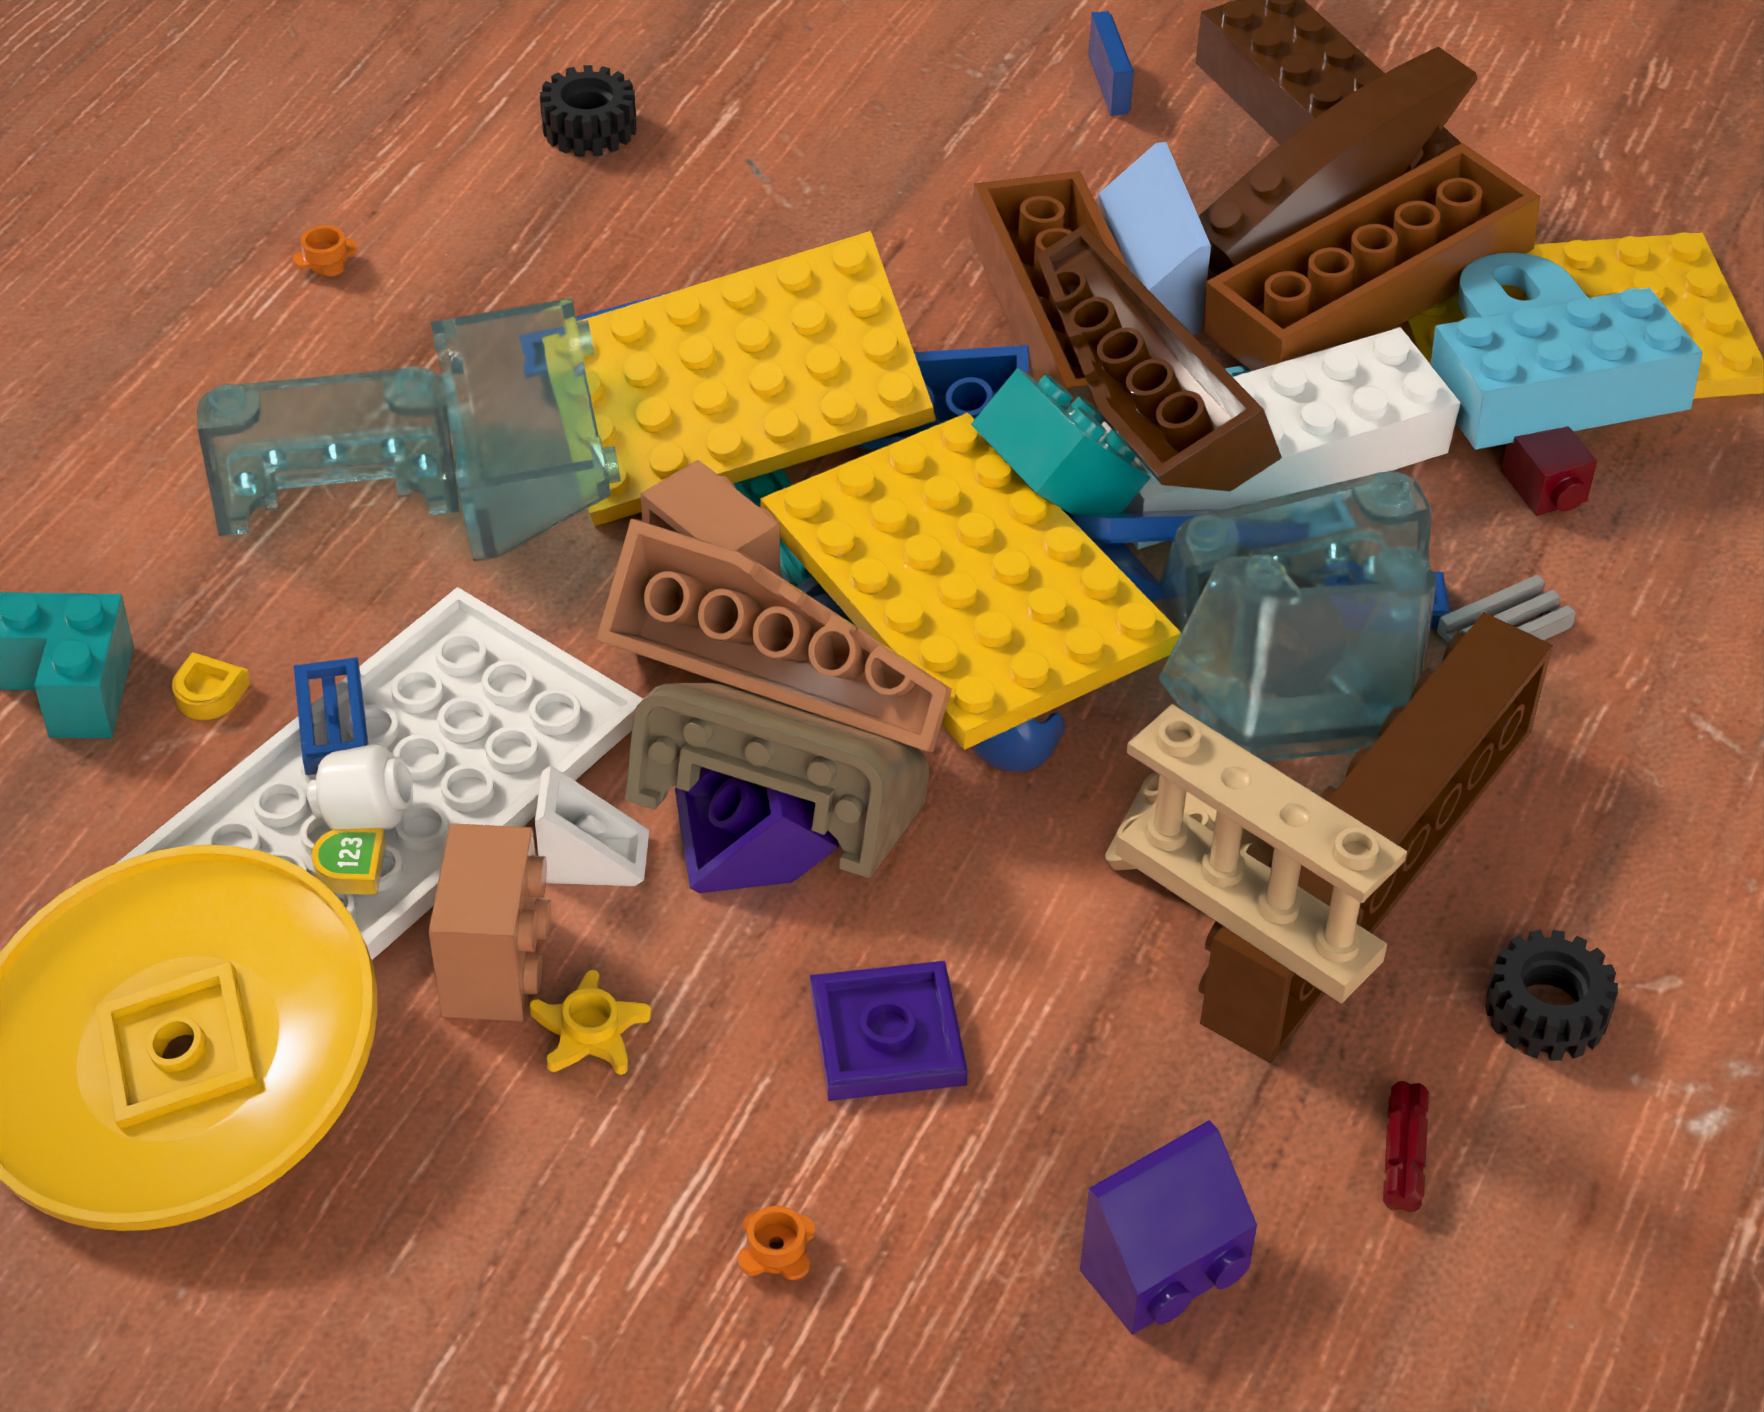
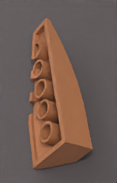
[596,519,952,752]

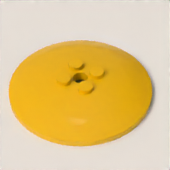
[0,845,377,1231]

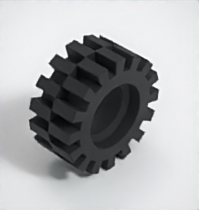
[540,65,636,157]

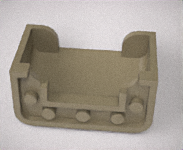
[625,683,929,879]

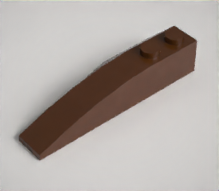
[1198,47,1477,275]
[1036,224,1282,492]

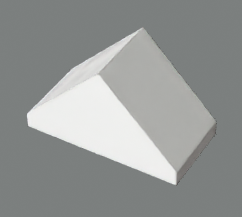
[535,766,649,886]

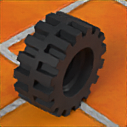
[1486,930,1618,1061]

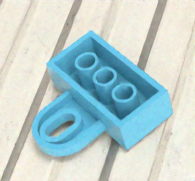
[1430,253,1703,450]

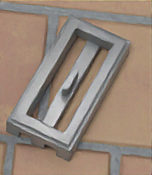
[1437,575,1576,644]

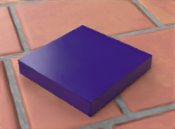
[810,961,968,1101]

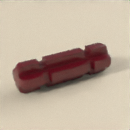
[1383,1081,1429,1213]

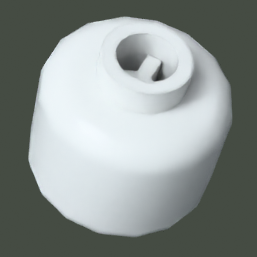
[308,744,413,831]

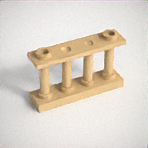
[1116,704,1407,1004]

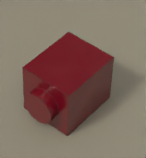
[1501,426,1597,516]

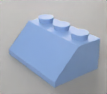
[1097,142,1211,334]

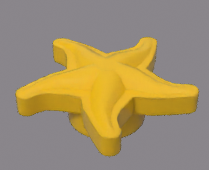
[530,970,651,1075]

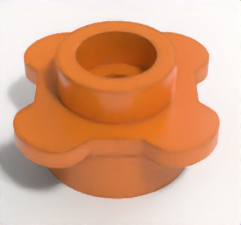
[292,225,357,276]
[737,1206,815,1280]

